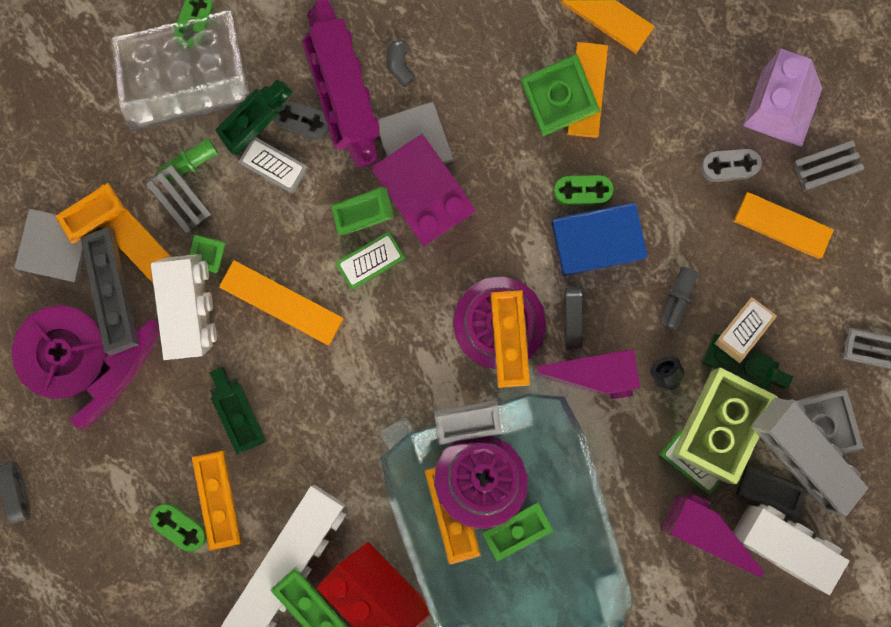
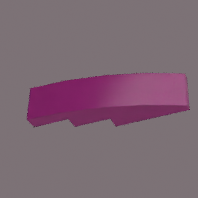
[69,318,160,429]

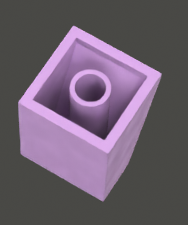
[743,49,822,147]

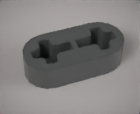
[273,100,329,140]
[564,288,583,348]
[0,462,30,524]

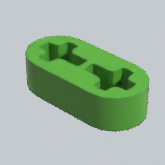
[174,0,214,49]
[553,175,614,206]
[150,504,207,552]

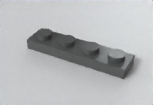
[81,227,139,355]

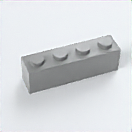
[751,398,869,517]

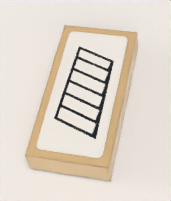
[714,297,777,363]

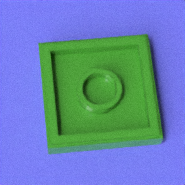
[520,54,601,137]

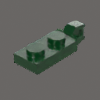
[215,79,293,155]
[701,334,793,389]
[209,367,267,455]

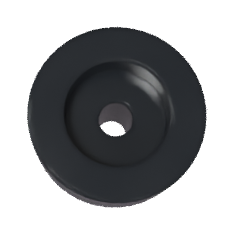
[650,356,685,390]

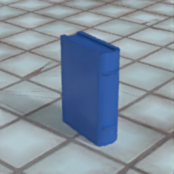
[551,202,648,277]

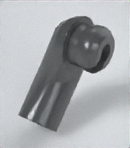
[386,39,416,87]

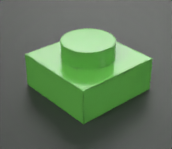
[189,234,227,273]

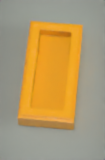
[55,183,127,244]

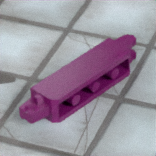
[302,0,379,168]

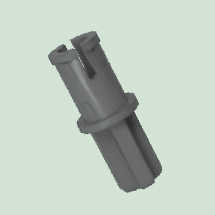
[660,267,700,330]

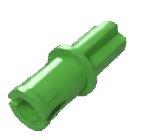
[157,137,219,183]

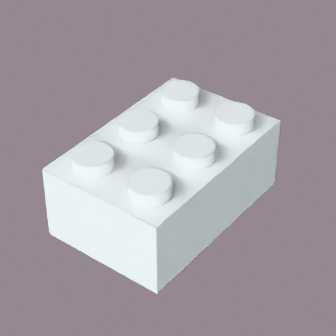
[151,254,217,360]
[733,504,849,595]

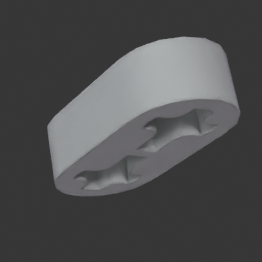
[700,149,762,182]

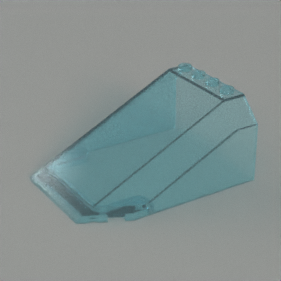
[380,394,632,627]

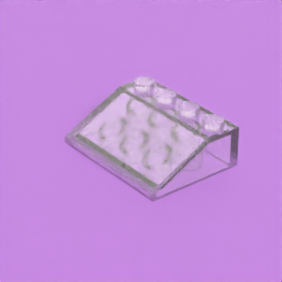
[112,9,251,131]

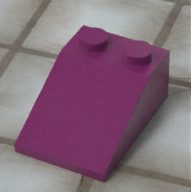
[371,133,476,247]
[533,349,641,400]
[661,493,764,578]

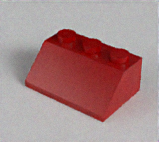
[316,542,435,627]

